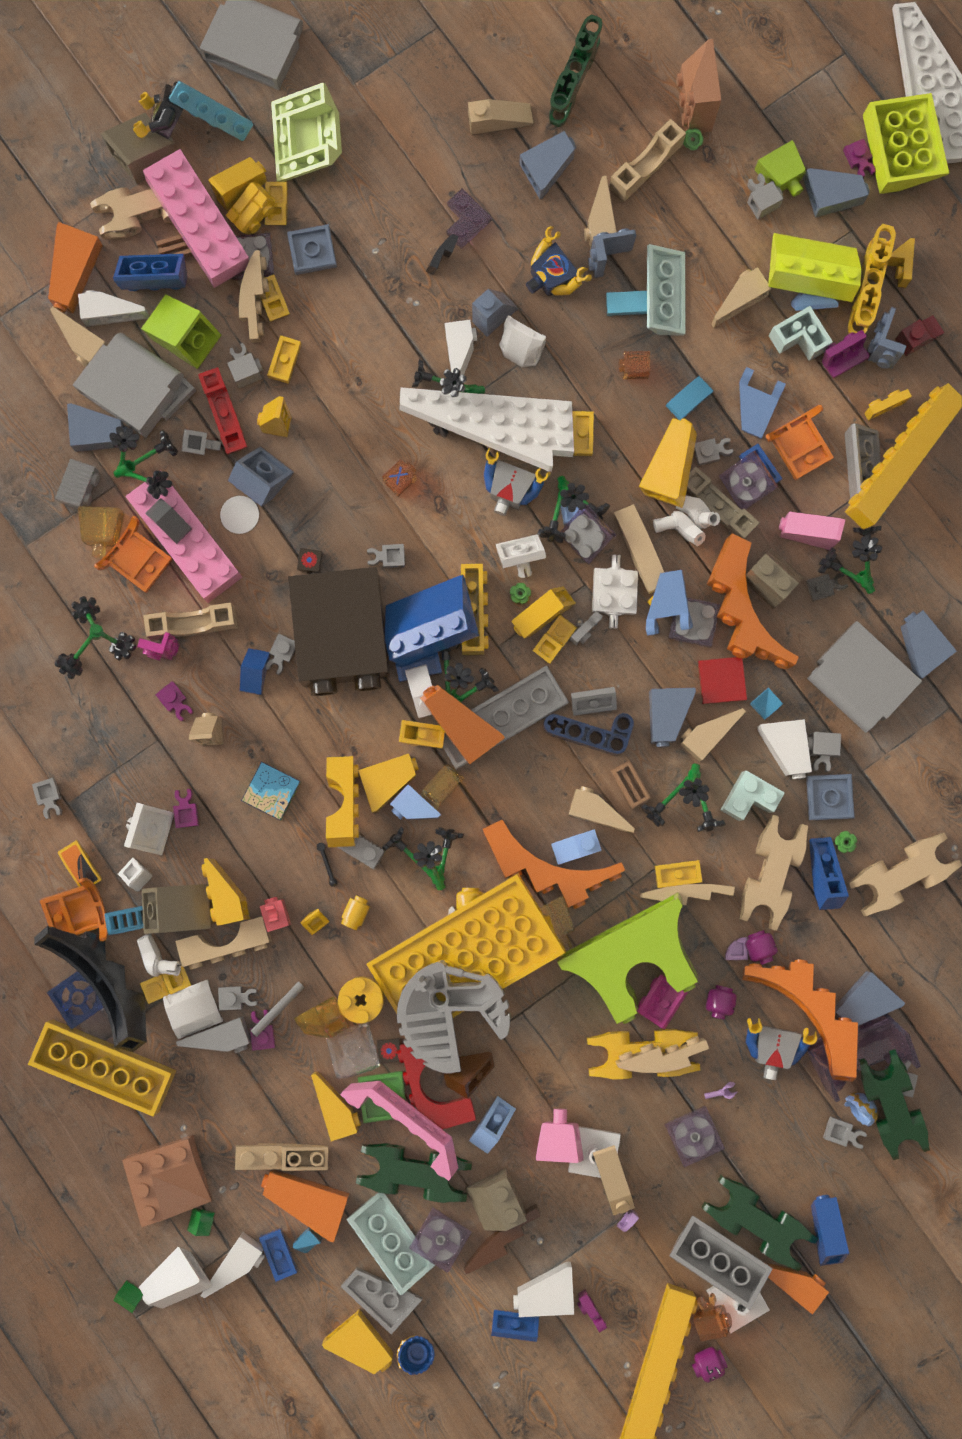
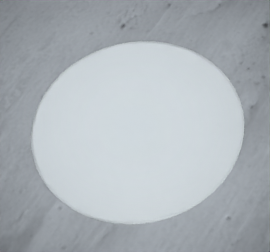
[220,496,259,534]

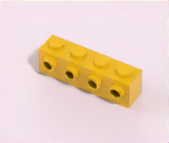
[461,564,488,655]

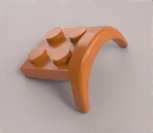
[765,405,834,481]
[94,516,173,593]
[40,878,108,941]

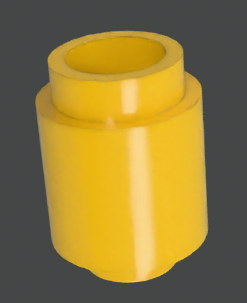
[341,895,370,930]

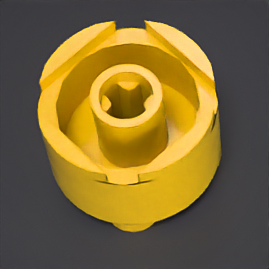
[338,976,385,1024]

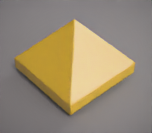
[300,909,329,935]

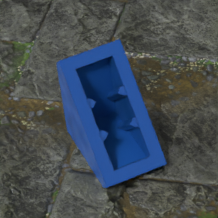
[240,648,270,695]

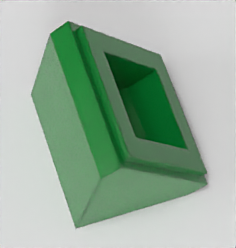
[187,1208,215,1236]
[113,1280,143,1313]

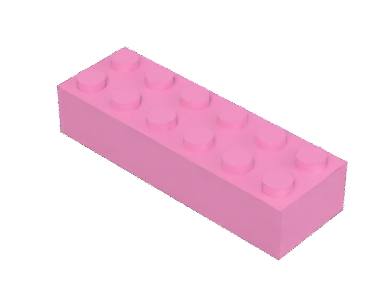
[143,149,249,288]
[125,470,243,603]

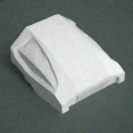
[499,315,546,368]
[163,979,223,1039]

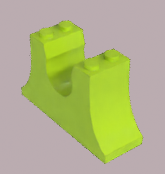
[557,892,698,1024]

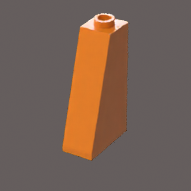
[48,222,103,314]
[420,685,505,764]
[261,1169,350,1243]

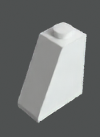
[757,719,812,779]
[139,1247,212,1309]
[513,1262,574,1317]

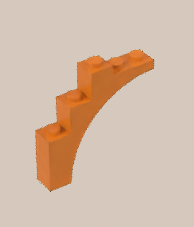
[707,533,799,669]
[482,820,625,909]
[742,959,858,1082]

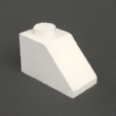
[405,664,432,718]

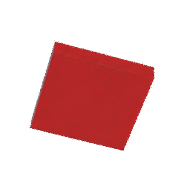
[698,657,747,705]

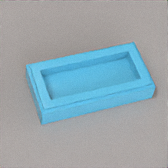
[606,291,647,316]

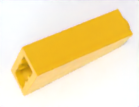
[639,418,697,508]

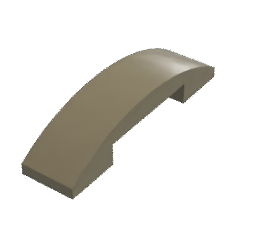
[687,467,760,539]

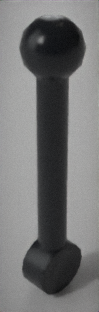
[317,843,338,887]

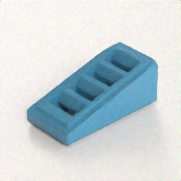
[104,906,144,935]

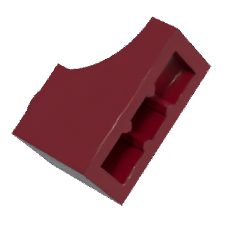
[895,315,945,357]

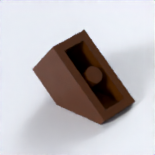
[443,1052,495,1099]

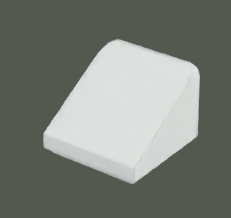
[118,858,152,891]

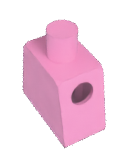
[536,1109,583,1163]

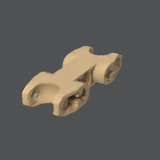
[90,188,173,239]
[740,815,808,931]
[846,833,962,916]

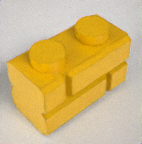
[226,182,276,235]

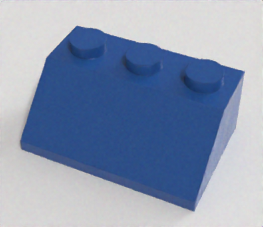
[113,254,188,291]

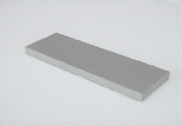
[443,665,569,770]

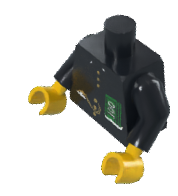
[133,82,183,139]

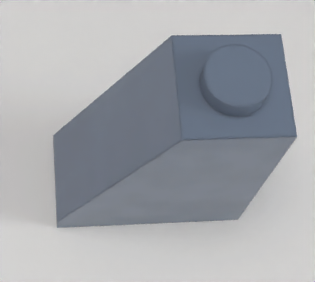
[519,131,576,199]
[803,168,869,218]
[472,289,518,337]
[67,403,128,452]
[901,610,957,679]
[649,688,696,747]
[835,971,905,1025]

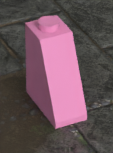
[779,512,845,550]

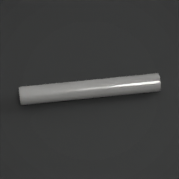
[251,982,305,1037]

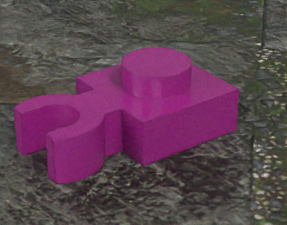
[843,139,875,179]
[155,681,194,722]
[173,789,199,829]
[250,1009,276,1051]
[577,1289,607,1333]

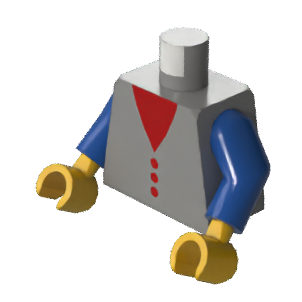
[484,448,551,516]
[746,1018,817,1080]

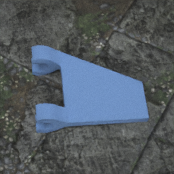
[739,367,786,439]
[646,570,693,636]

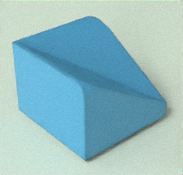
[750,688,783,720]
[293,1227,323,1253]

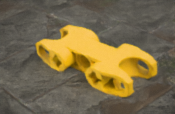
[848,224,896,334]
[587,1028,700,1080]

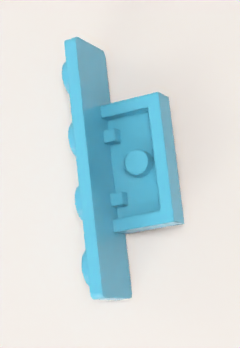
[169,81,253,141]

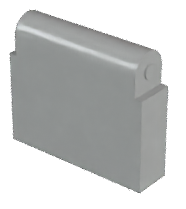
[199,0,303,90]
[73,333,184,438]
[807,621,922,733]

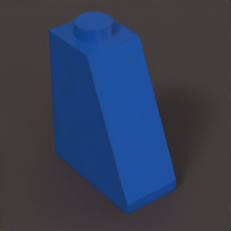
[811,1195,849,1266]

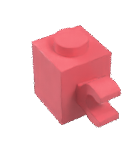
[260,897,291,932]

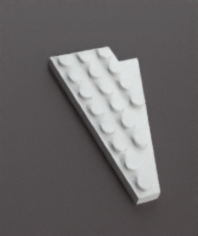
[892,2,962,163]
[399,388,574,472]

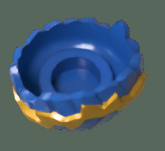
[397,1335,435,1375]

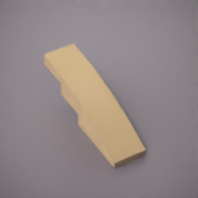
[614,505,664,594]
[640,884,735,905]

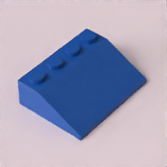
[385,575,479,666]

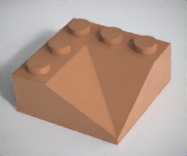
[676,39,721,133]
[122,1135,212,1227]

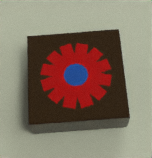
[297,548,322,573]
[377,1038,400,1063]

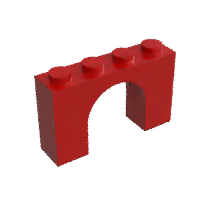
[397,1043,476,1130]

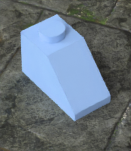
[390,785,441,820]
[551,829,602,865]
[469,1096,516,1154]

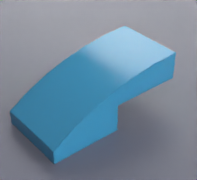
[666,376,713,421]

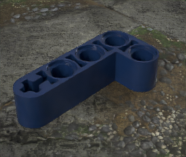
[543,713,634,756]

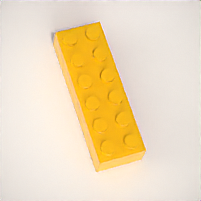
[28,1019,177,1117]

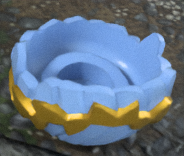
[844,1092,878,1126]

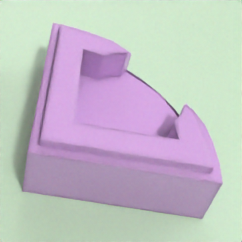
[725,937,748,960]
[617,1209,639,1232]

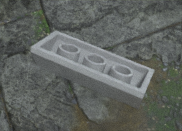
[844,423,886,515]
[669,1216,773,1310]

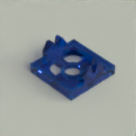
[47,971,104,1030]

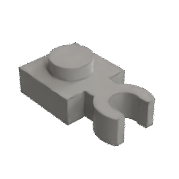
[694,438,734,466]
[367,544,405,568]
[570,611,603,645]
[266,634,296,675]
[32,778,62,819]
[218,986,258,1010]
[823,1116,867,1149]

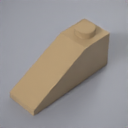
[468,99,533,135]
[584,176,616,249]
[711,267,771,328]
[50,306,107,367]
[680,708,746,762]
[189,713,223,746]
[568,786,635,834]
[593,1145,635,1216]

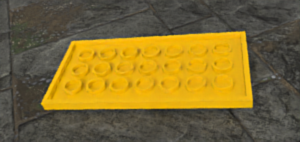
[366,873,566,1018]

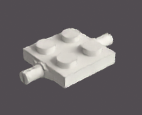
[592,555,638,629]

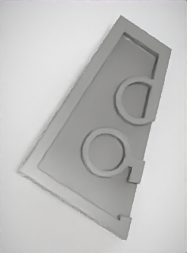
[341,1267,423,1334]

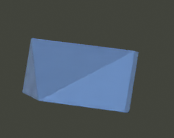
[791,293,838,311]

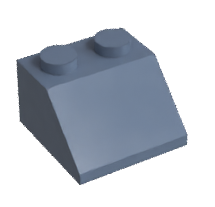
[228,446,294,507]

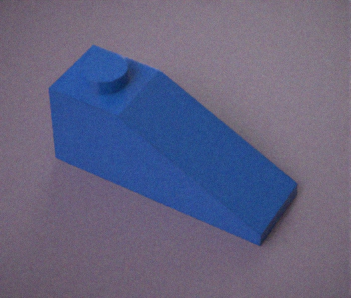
[809,837,849,910]

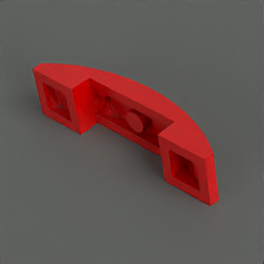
[198,367,248,455]

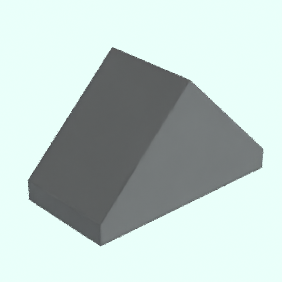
[145,498,192,544]

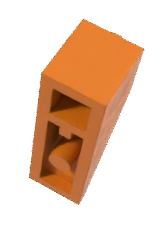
[764,1262,829,1315]

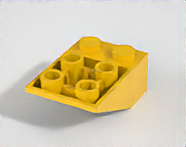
[202,858,250,926]

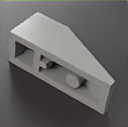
[176,1016,251,1053]

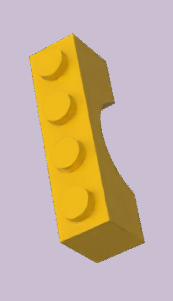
[326,756,359,847]

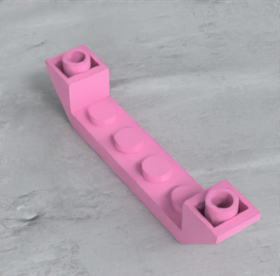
[340,1081,458,1181]

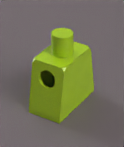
[755,140,806,197]

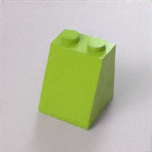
[141,294,221,369]

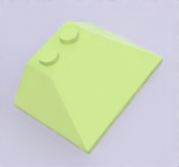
[271,83,342,182]

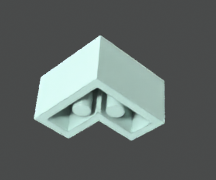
[769,306,833,361]
[720,771,785,821]

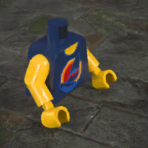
[526,226,592,296]

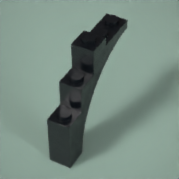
[34,926,147,1052]

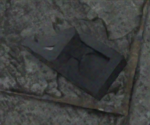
[425,234,459,275]

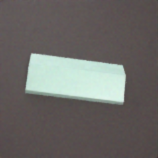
[647,244,685,335]
[346,1193,435,1295]

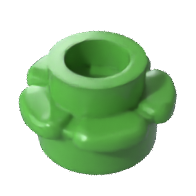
[683,128,703,150]
[510,583,531,604]
[835,831,857,853]

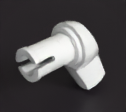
[676,496,720,529]
[653,511,706,546]
[137,933,181,977]

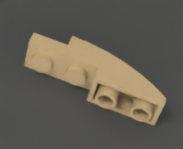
[239,250,269,343]
[615,1036,709,1073]
[235,1143,328,1171]

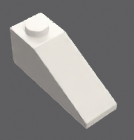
[78,290,149,327]
[445,320,477,375]
[200,1232,265,1298]

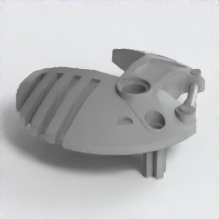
[397,960,511,1074]

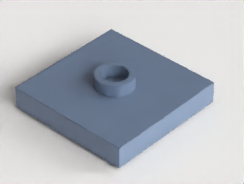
[287,224,337,275]
[806,774,855,820]

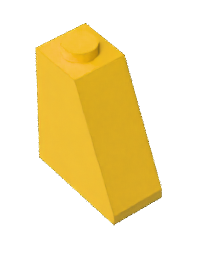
[208,157,267,212]
[512,586,576,638]
[358,754,419,813]
[322,1309,394,1374]

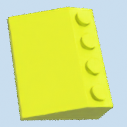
[863,93,949,194]
[768,233,861,302]

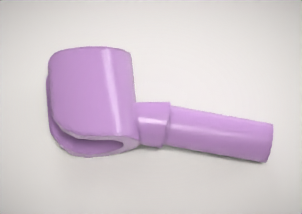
[704,1082,738,1099]

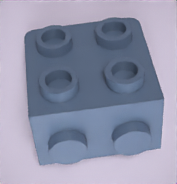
[588,228,636,278]
[867,307,906,369]

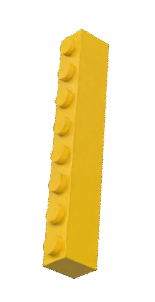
[845,383,962,530]
[620,1283,698,1439]

